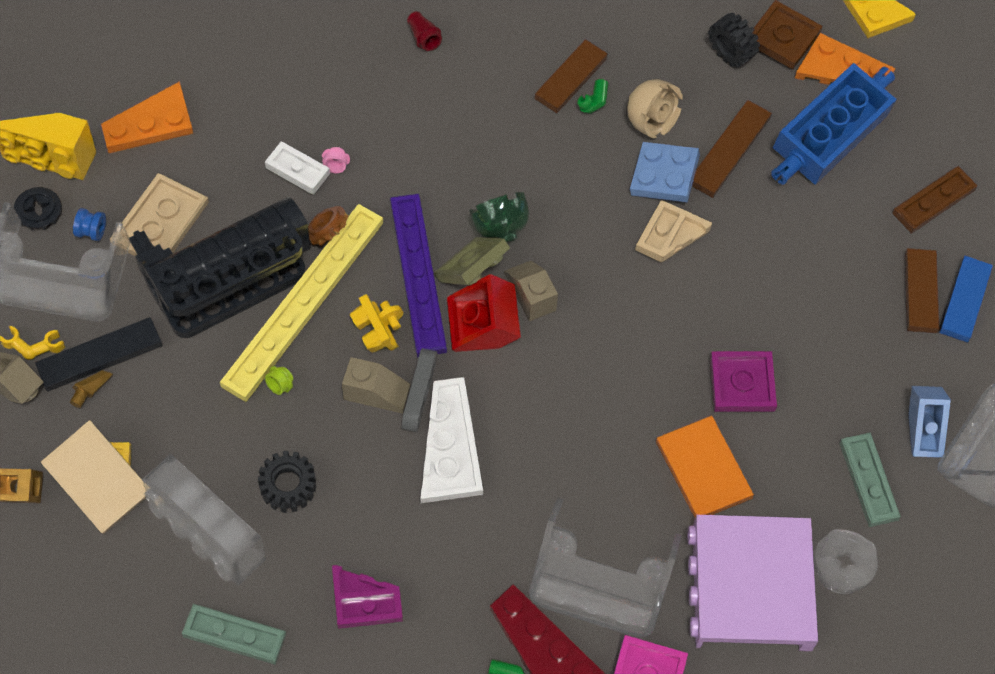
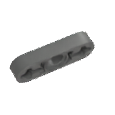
[401,348,437,432]

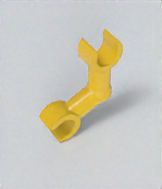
[0,326,65,360]

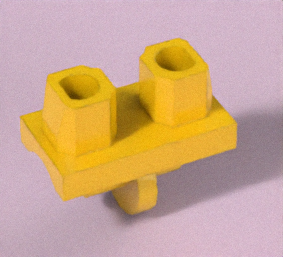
[350,294,404,353]

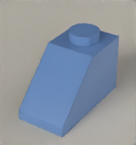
[909,386,951,458]

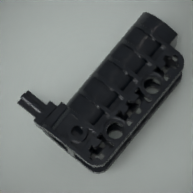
[129,197,311,338]

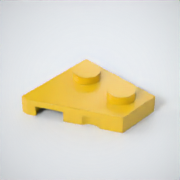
[843,0,916,38]

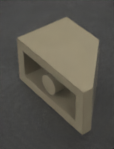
[504,260,558,321]
[0,352,43,404]
[342,357,411,414]

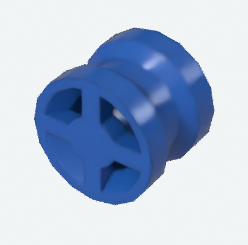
[73,208,106,242]

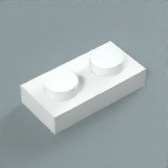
[265,141,330,195]

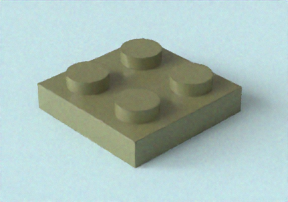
[434,237,510,285]

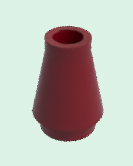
[407,11,442,51]

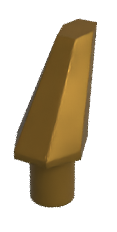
[70,370,113,408]

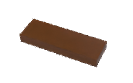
[535,39,608,113]
[892,166,978,234]
[905,248,939,333]

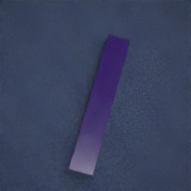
[390,194,447,357]

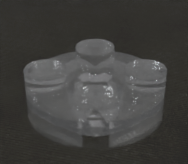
[813,529,878,594]

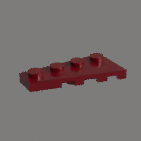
[490,584,605,674]

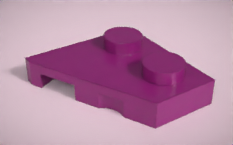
[332,565,403,629]

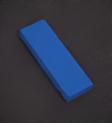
[939,256,993,343]

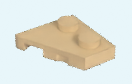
[635,200,712,262]

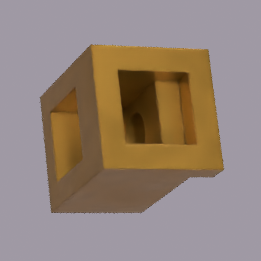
[0,468,43,503]

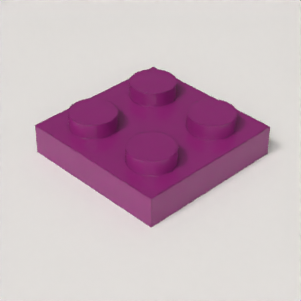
[710,351,777,412]

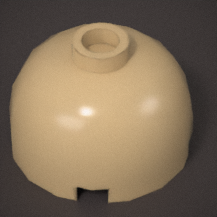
[627,79,683,139]

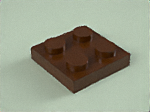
[753,0,823,69]

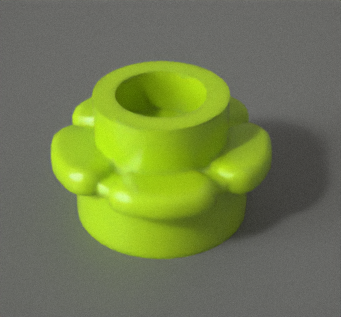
[265,366,293,395]

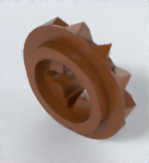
[308,206,349,245]

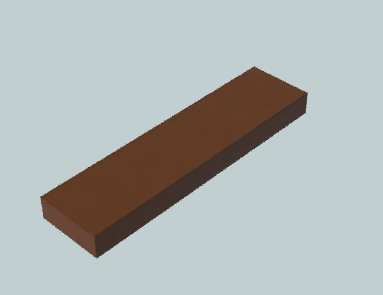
[692,100,772,198]

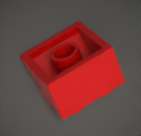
[447,274,521,352]

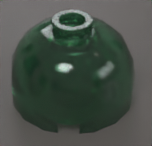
[469,192,529,243]

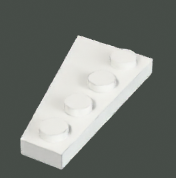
[421,377,483,503]

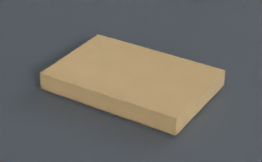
[110,173,209,256]
[41,420,153,534]

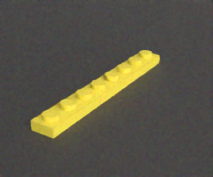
[220,204,383,402]

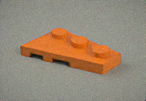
[795,33,896,85]
[101,81,193,153]

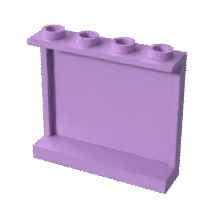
[687,515,818,651]

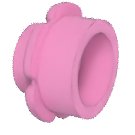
[322,147,350,174]

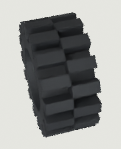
[708,12,760,68]
[258,451,316,513]

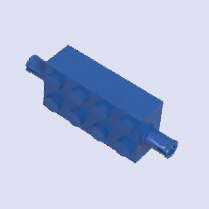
[771,63,897,185]

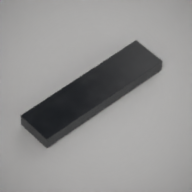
[35,317,163,392]

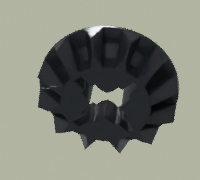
[13,187,62,231]

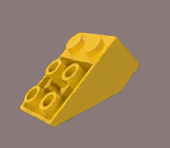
[0,113,96,180]

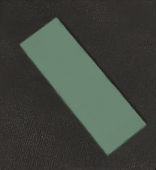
[839,433,901,527]
[182,604,286,665]

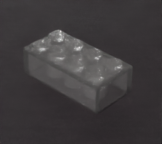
[142,453,266,586]

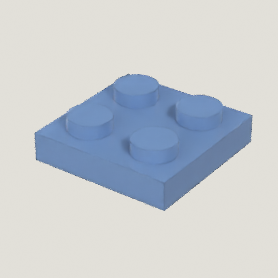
[630,142,700,202]

